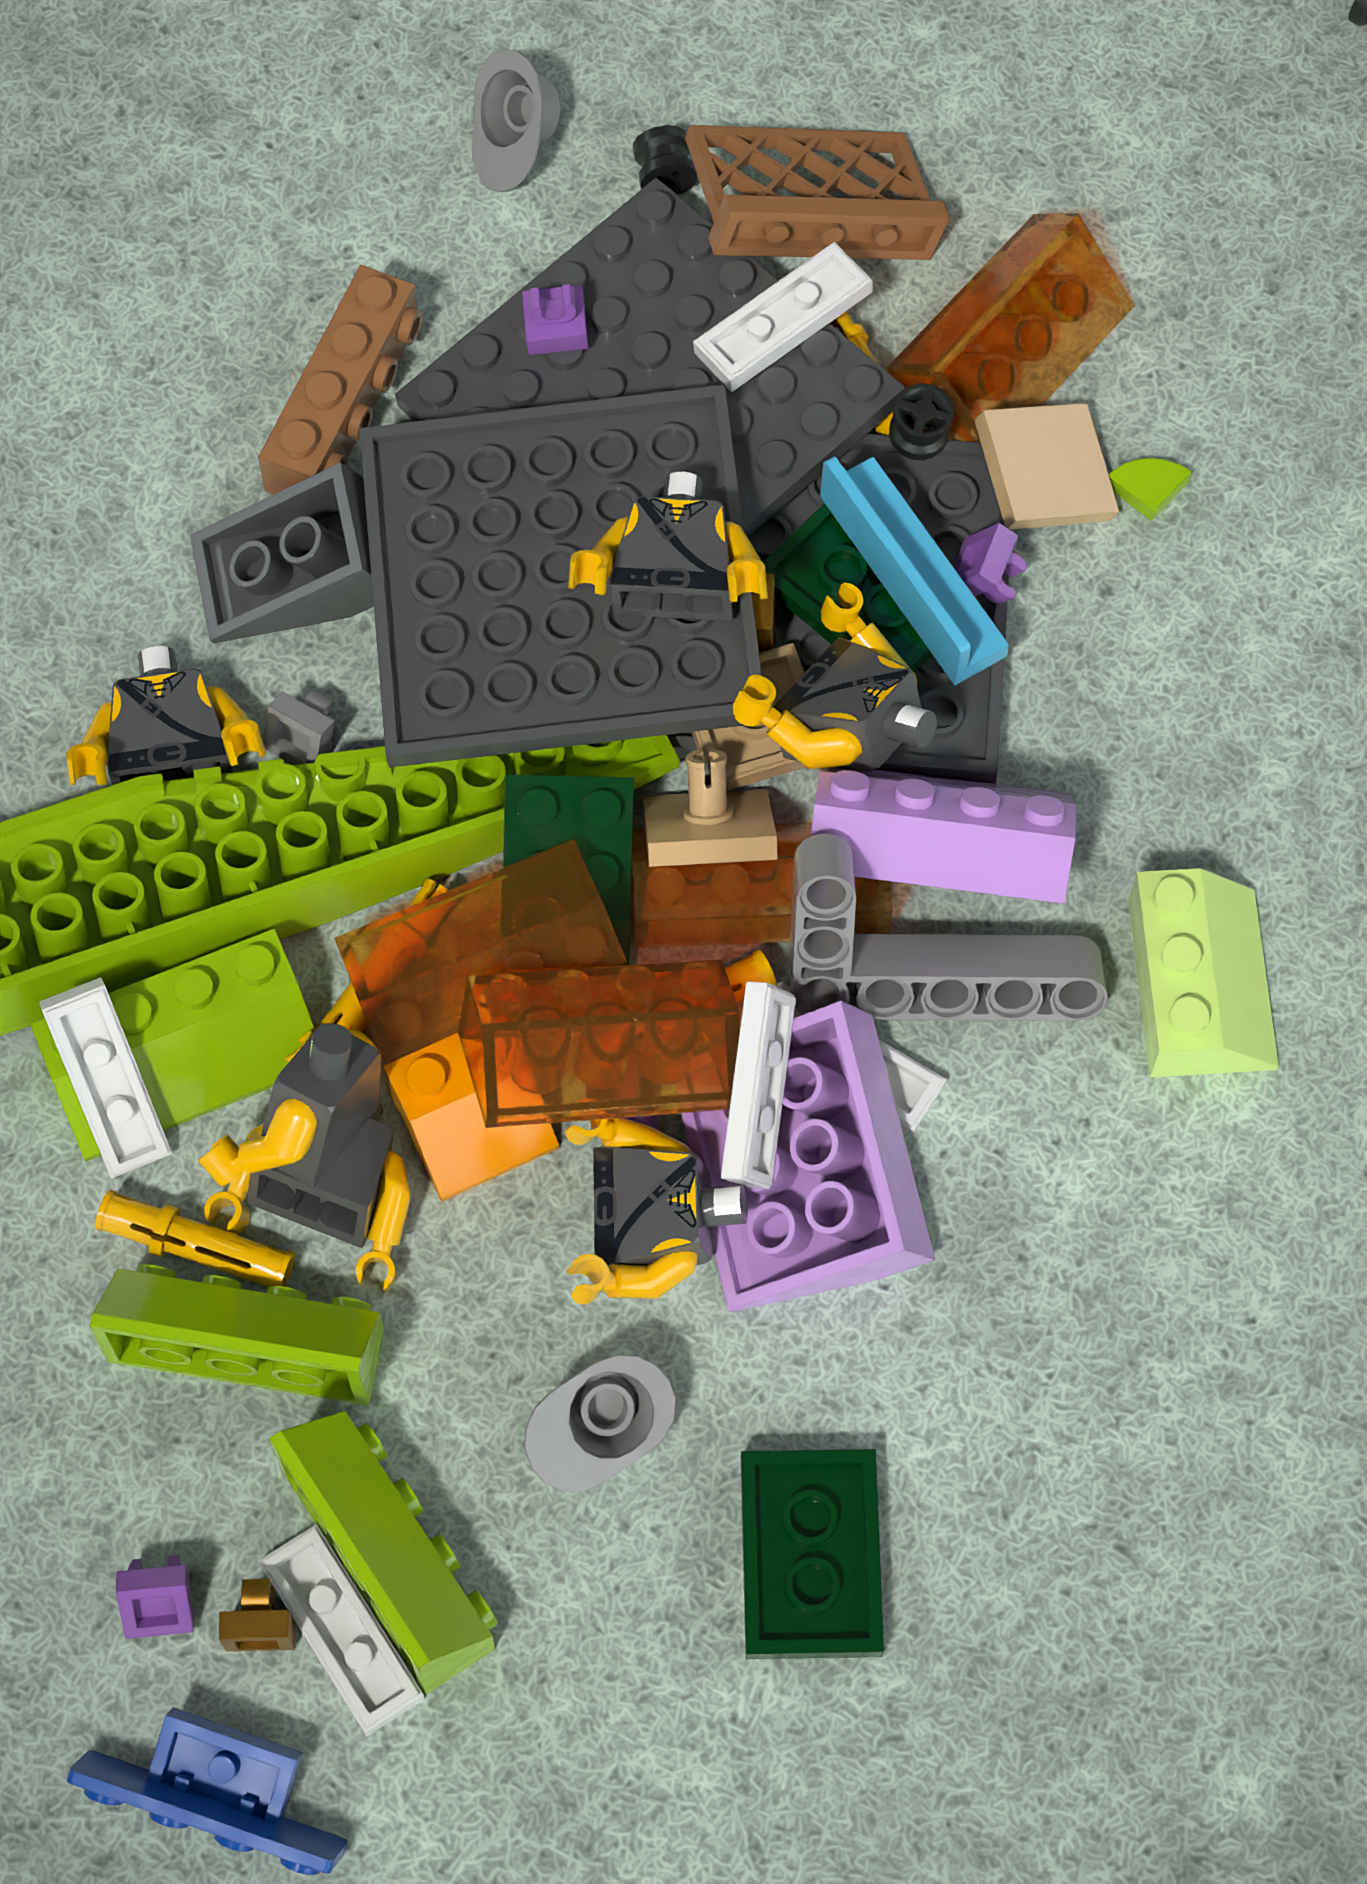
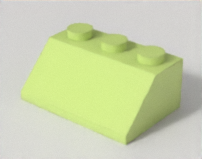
[1128,868,1279,1077]

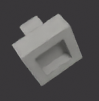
[263,690,335,765]

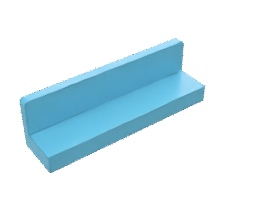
[820,456,1009,685]

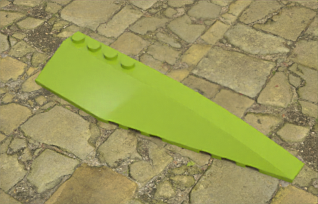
[0,735,680,1036]

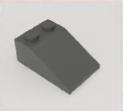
[190,462,374,643]

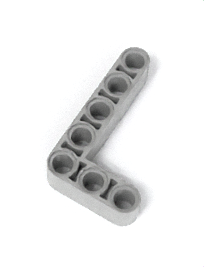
[789,834,1108,1021]

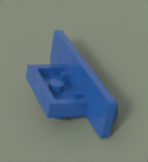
[67,1707,348,1875]

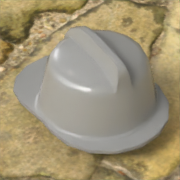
[472,49,561,192]
[524,1355,676,1492]

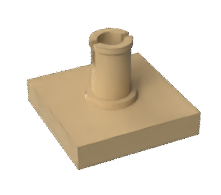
[643,749,778,867]

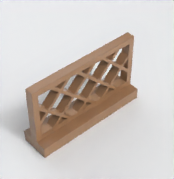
[685,125,950,260]

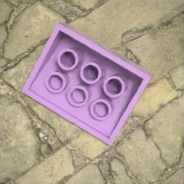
[811,767,1077,904]
[670,1001,935,1312]

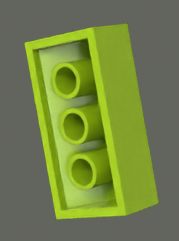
[30,928,315,1162]
[89,1264,384,1406]
[269,1411,498,1695]

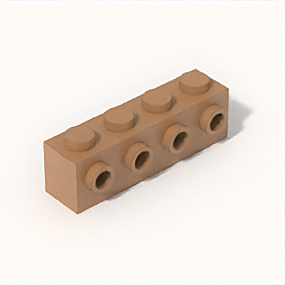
[258,264,423,495]

